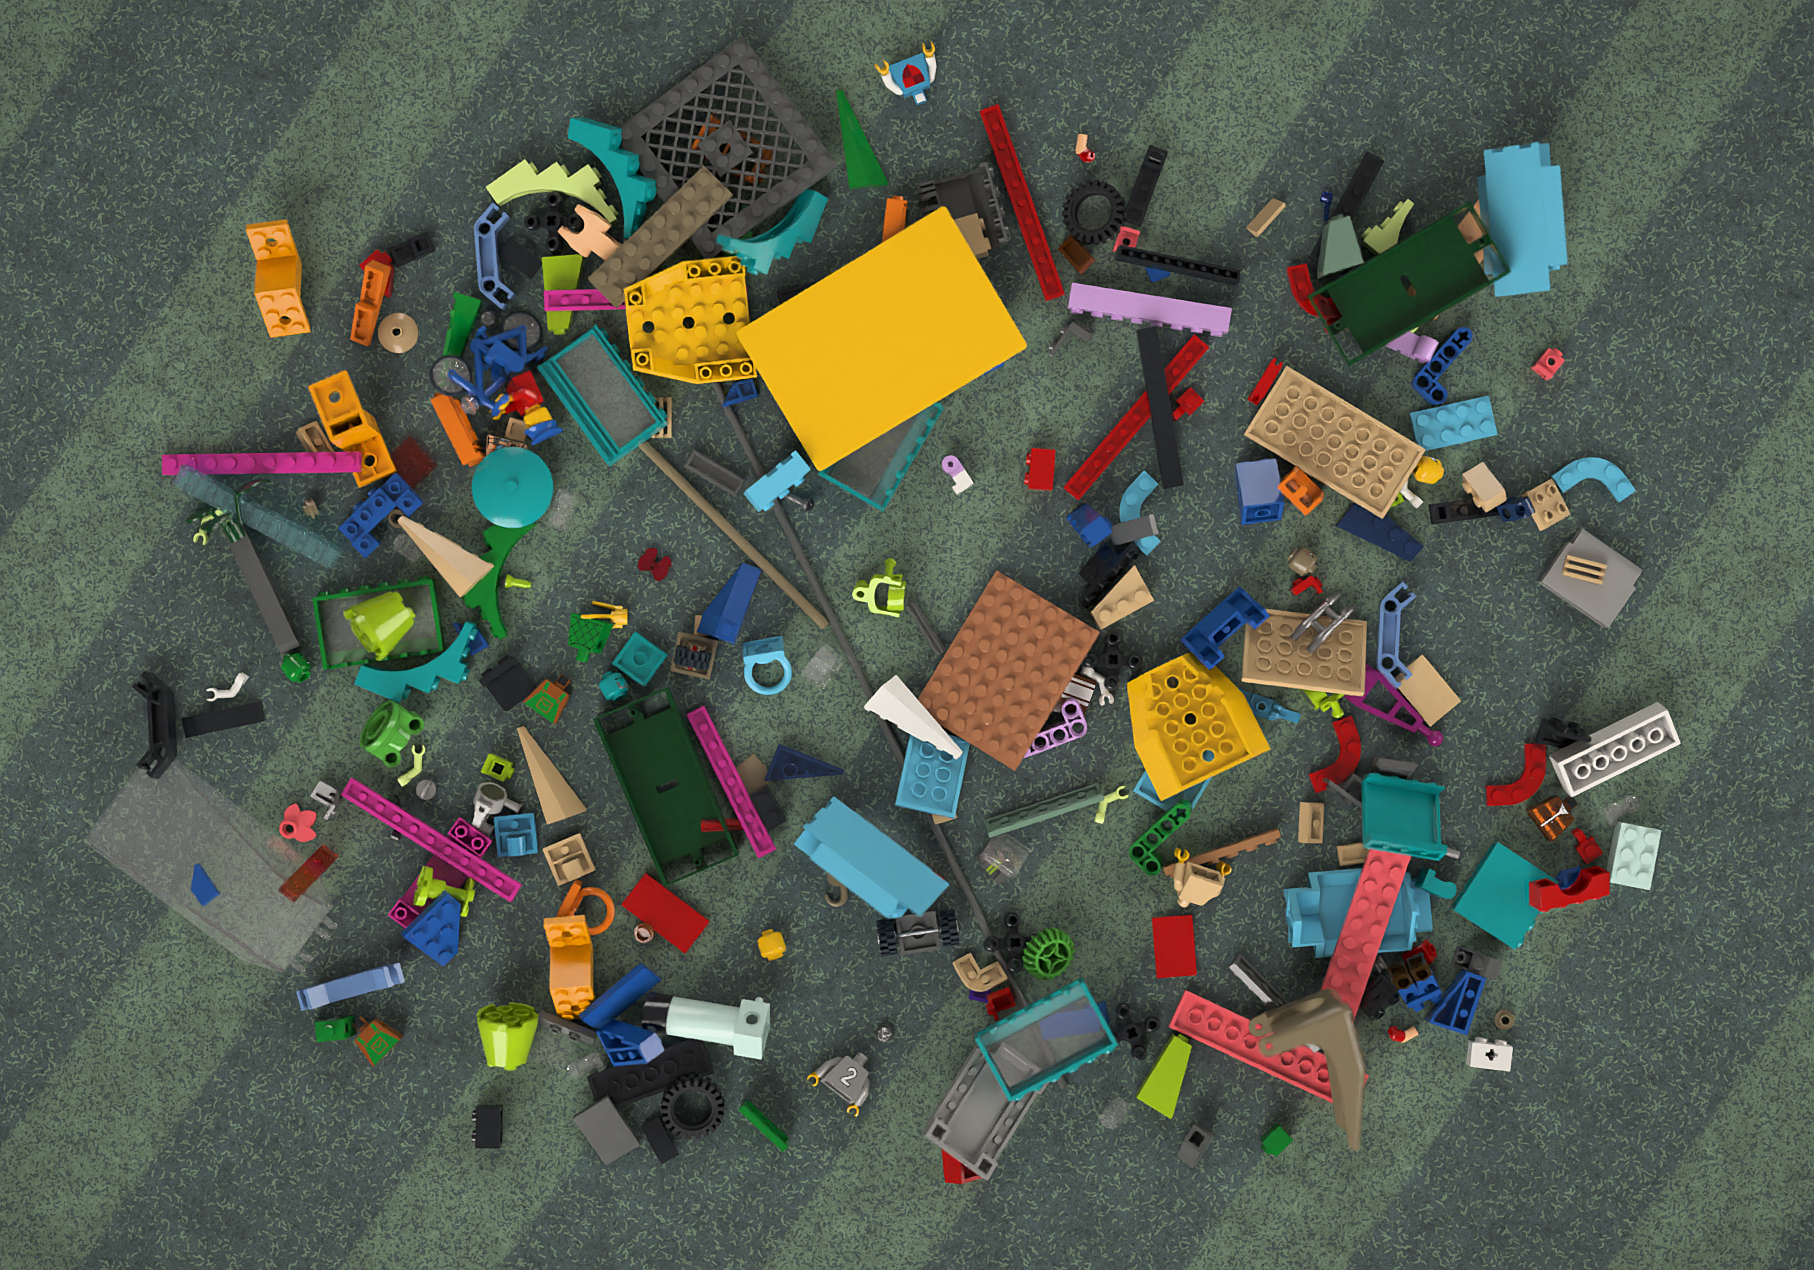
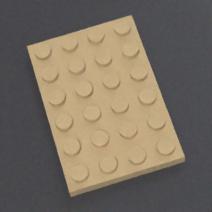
[1241,609,1367,696]

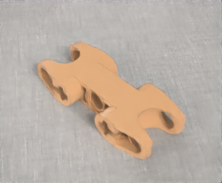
[558,204,622,261]

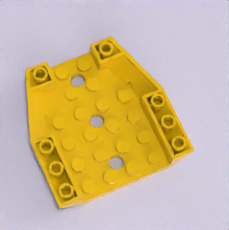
[624,256,757,384]
[1127,652,1271,801]

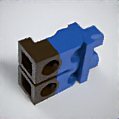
[1387,952,1442,1012]

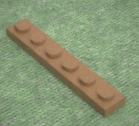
[1162,828,1281,877]

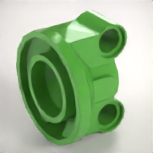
[359,700,424,767]

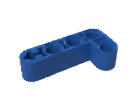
[1411,327,1473,405]

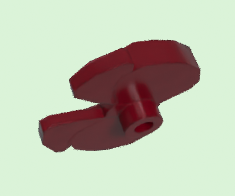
[637,548,672,581]

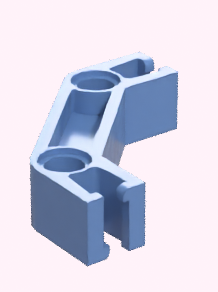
[474,202,517,311]
[1376,582,1416,689]
[296,963,405,1011]

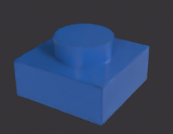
[1145,267,1171,283]

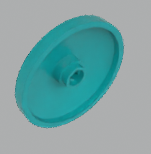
[472,447,554,528]

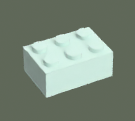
[1606,821,1661,890]

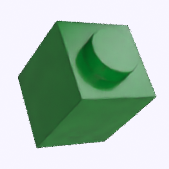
[1260,1123,1293,1157]

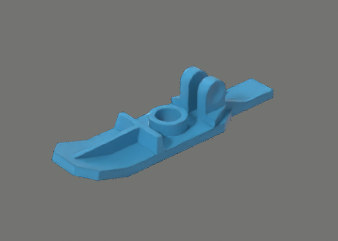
[1239,689,1301,723]

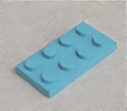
[1409,396,1498,451]

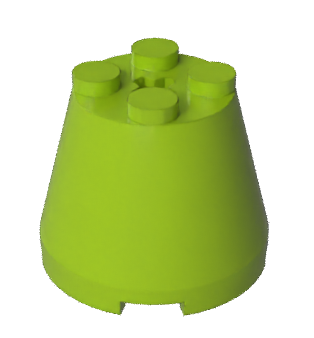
[343,591,415,661]
[477,1002,539,1071]

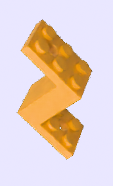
[246,219,311,338]
[308,370,397,488]
[544,915,596,1021]

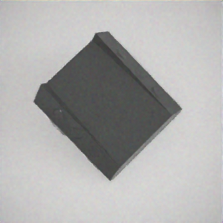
[1370,757,1419,780]

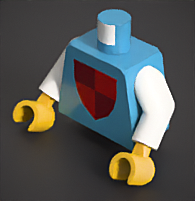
[875,42,937,105]

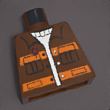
[1525,795,1578,842]

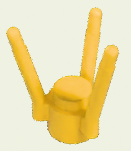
[581,601,628,629]

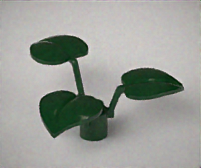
[185,479,270,543]

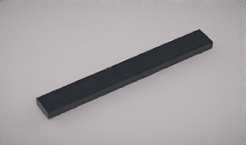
[1136,326,1184,489]

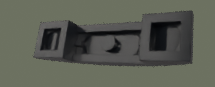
[1123,145,1168,227]
[1428,499,1500,525]
[182,702,265,738]

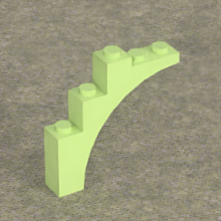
[486,159,618,225]
[1361,199,1418,333]

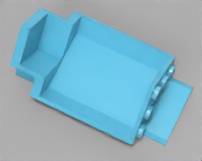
[1477,142,1568,297]
[794,796,949,919]
[1284,868,1433,958]

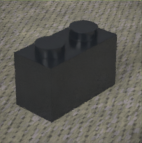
[749,784,787,831]
[472,1105,503,1149]

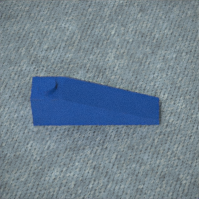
[697,563,762,645]

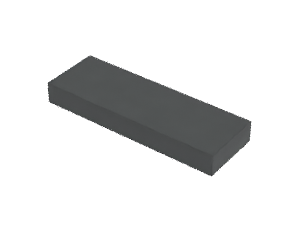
[1110,514,1159,546]

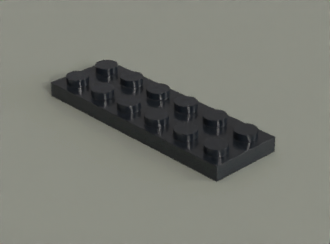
[586,1038,715,1108]

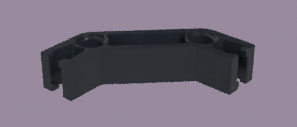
[132,671,177,779]

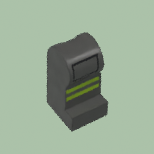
[974,846,1012,885]

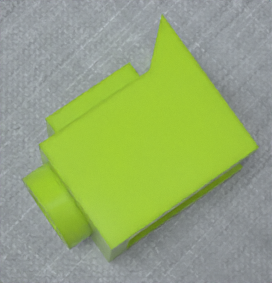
[481,753,515,782]

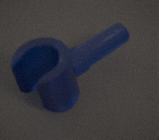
[1319,192,1333,221]

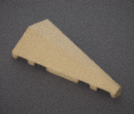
[397,515,494,597]
[517,726,587,825]

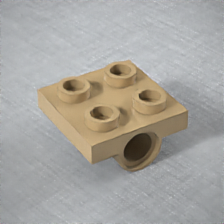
[1521,479,1570,531]
[543,833,596,886]

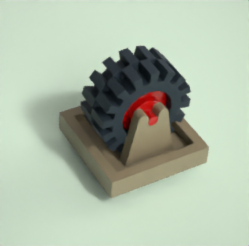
[670,631,719,680]

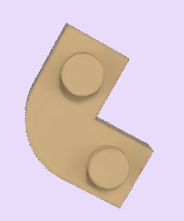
[952,953,1008,992]

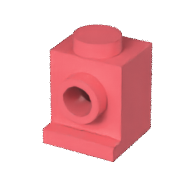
[1113,226,1140,252]
[1531,348,1565,381]

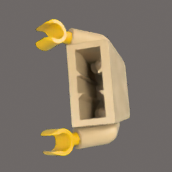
[1174,848,1232,908]

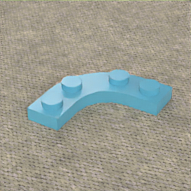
[1551,457,1636,503]
[1119,471,1160,556]

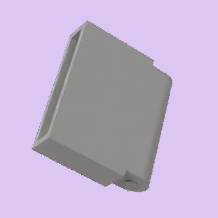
[1538,528,1642,628]

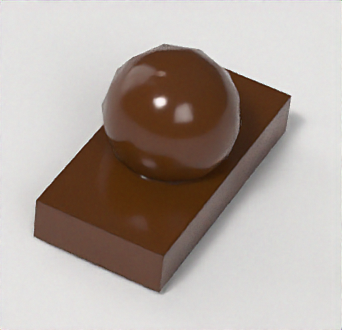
[1058,235,1095,275]

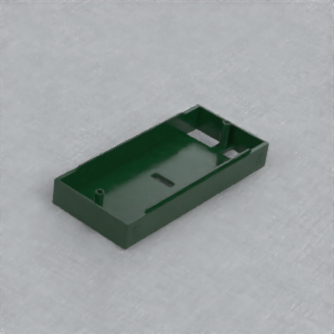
[1307,201,1511,367]
[593,687,740,887]

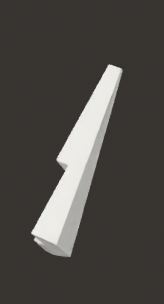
[864,675,963,760]

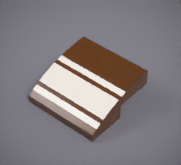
[1053,673,1097,715]

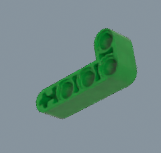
[1129,799,1193,876]

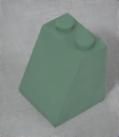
[1317,214,1363,279]

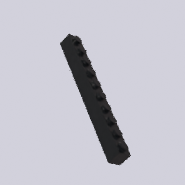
[1115,245,1241,285]

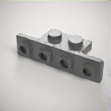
[1322,772,1362,814]

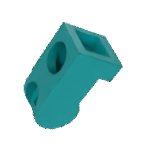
[1415,868,1457,899]

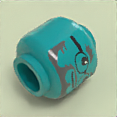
[599,671,629,702]

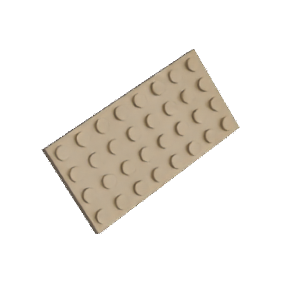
[1244,366,1426,519]

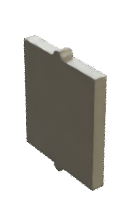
[736,753,773,794]

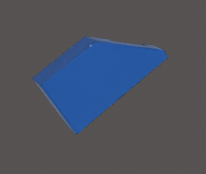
[722,378,759,407]
[453,622,490,656]
[191,863,220,906]
[1555,866,1581,889]

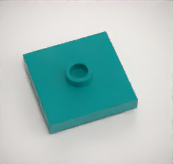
[612,631,668,687]

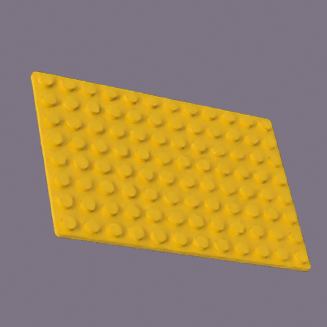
[737,207,1027,471]

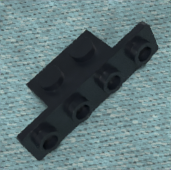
[1078,542,1141,609]

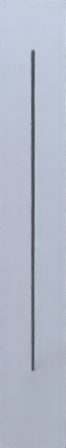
[656,265,1068,1089]

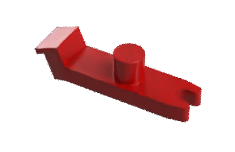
[1247,358,1283,405]

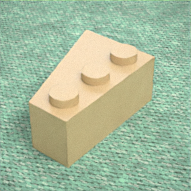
[1090,565,1154,630]

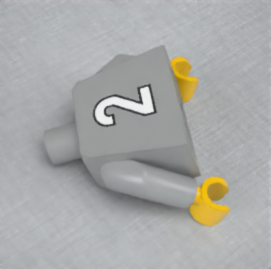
[807,1052,870,1116]

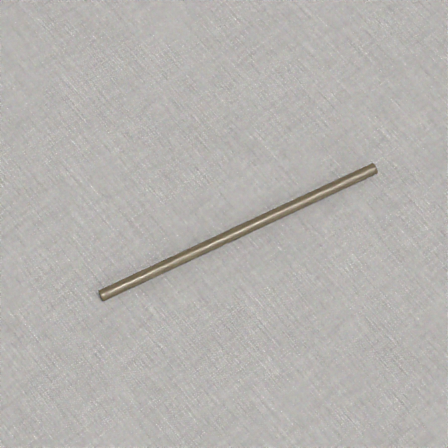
[638,441,829,630]

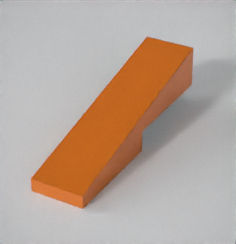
[350,260,391,347]

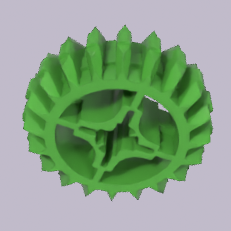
[1022,927,1075,981]

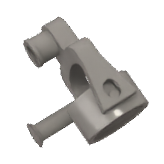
[472,782,523,838]

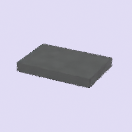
[573,1095,640,1165]

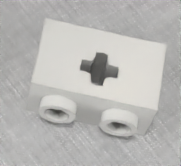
[1466,1037,1513,1071]

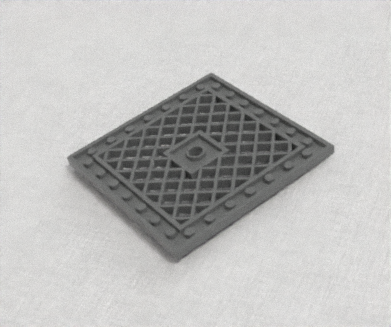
[619,36,838,259]

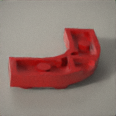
[1286,263,1342,319]
[1308,715,1361,793]
[1485,743,1546,806]

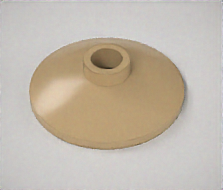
[378,313,418,353]

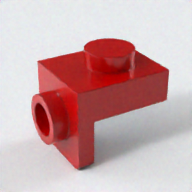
[1289,575,1323,596]
[1402,939,1437,965]
[985,987,1016,1021]

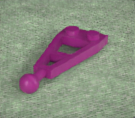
[1343,663,1443,747]

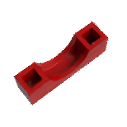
[1529,866,1610,912]

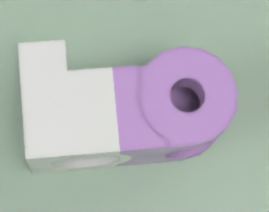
[942,455,973,495]

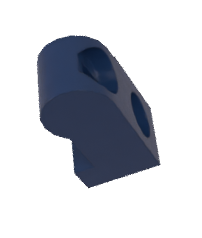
[1496,496,1535,522]

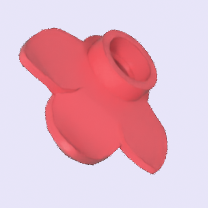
[279,803,317,842]

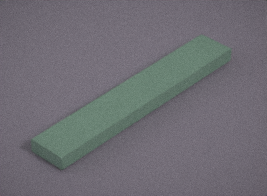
[984,783,1104,838]

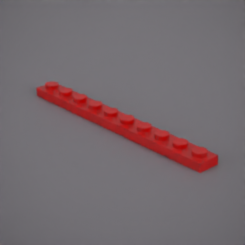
[979,104,1065,302]
[1063,334,1209,501]

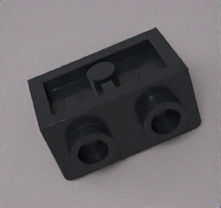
[1359,973,1400,1021]

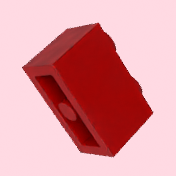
[1024,448,1056,491]

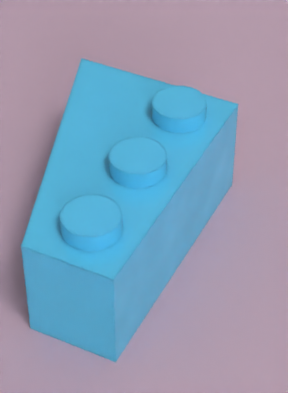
[743,450,811,512]

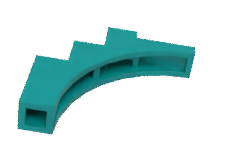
[567,117,657,239]
[716,189,828,276]
[354,620,478,703]

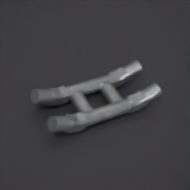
[1290,591,1357,654]

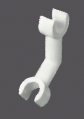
[1400,479,1423,508]
[1080,667,1114,705]
[206,672,249,701]

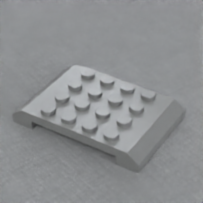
[923,1041,1049,1181]

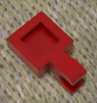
[1172,387,1204,421]
[1571,828,1603,865]

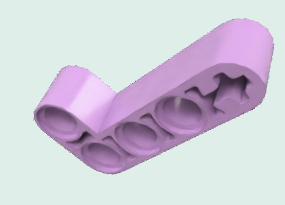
[1386,332,1439,364]
[1024,697,1087,758]

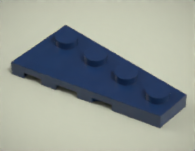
[1336,503,1424,562]

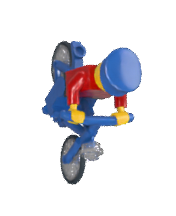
[429,311,563,445]

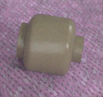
[1287,547,1318,576]

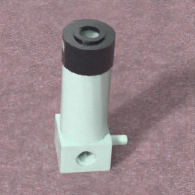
[642,991,770,1060]

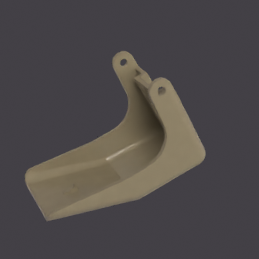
[1248,988,1365,1151]

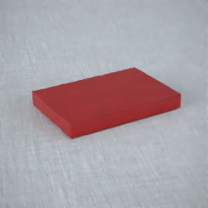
[1151,914,1197,978]

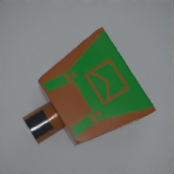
[523,674,571,725]
[353,1016,404,1067]

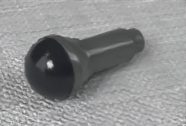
[785,492,814,511]

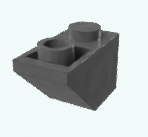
[1451,945,1503,980]
[1177,1123,1216,1169]

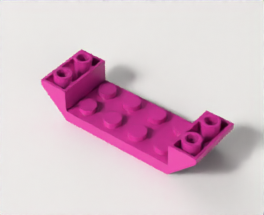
[388,817,492,928]

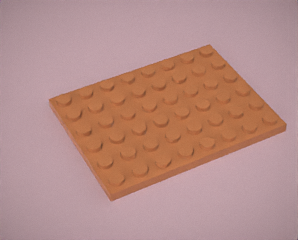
[918,570,1100,771]

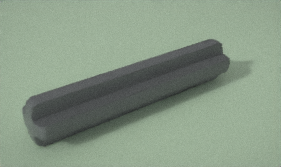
[906,601,945,655]

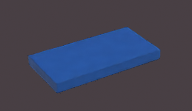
[579,963,661,1030]

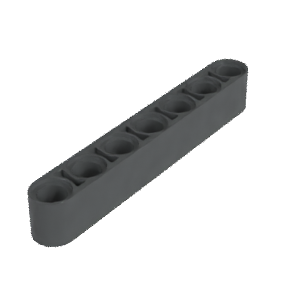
[223,520,302,654]

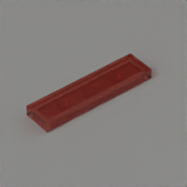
[278,844,339,903]

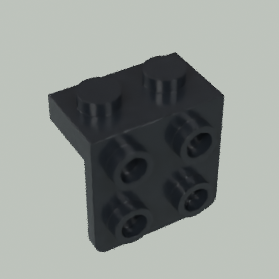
[478,656,537,711]
[1535,717,1592,749]

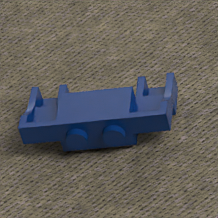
[338,472,424,558]
[1180,586,1269,670]

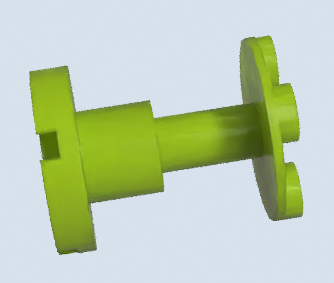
[413,866,475,917]

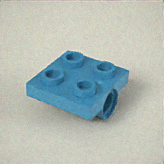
[493,812,539,857]

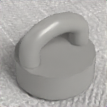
[416,780,437,800]

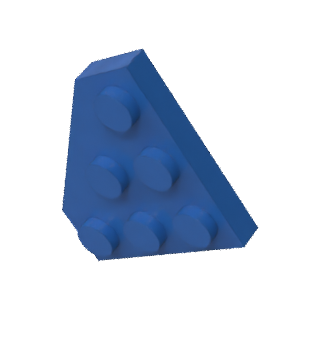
[401,890,461,967]

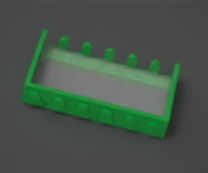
[312,576,446,670]

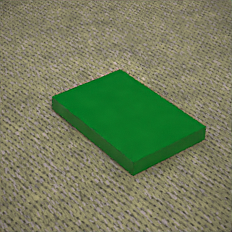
[739,1099,790,1152]

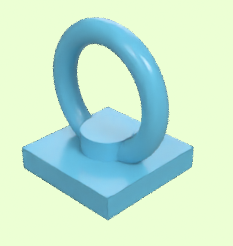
[743,636,792,695]

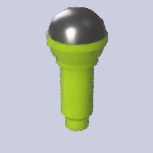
[500,574,532,588]

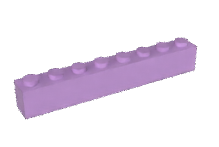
[1067,283,1232,337]

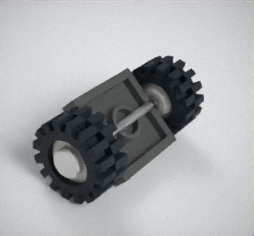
[876,909,960,957]

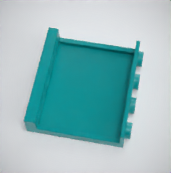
[1361,773,1447,861]
[1450,841,1559,950]

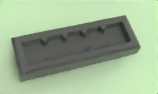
[684,449,746,497]
[538,1010,597,1045]

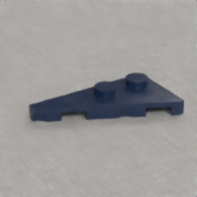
[765,744,844,781]

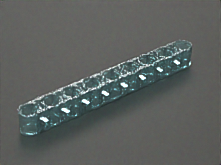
[173,464,342,569]

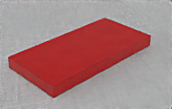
[621,873,710,954]

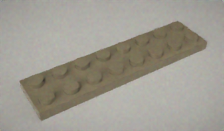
[588,166,733,309]

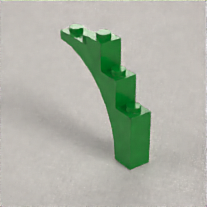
[462,522,537,640]

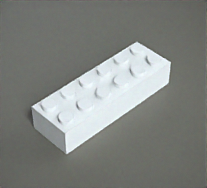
[1549,702,1681,797]

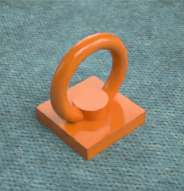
[556,879,615,935]

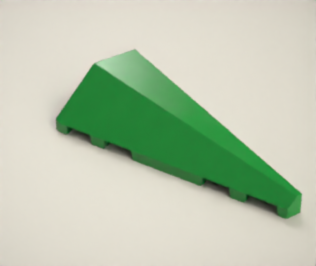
[836,90,889,190]
[436,292,484,393]

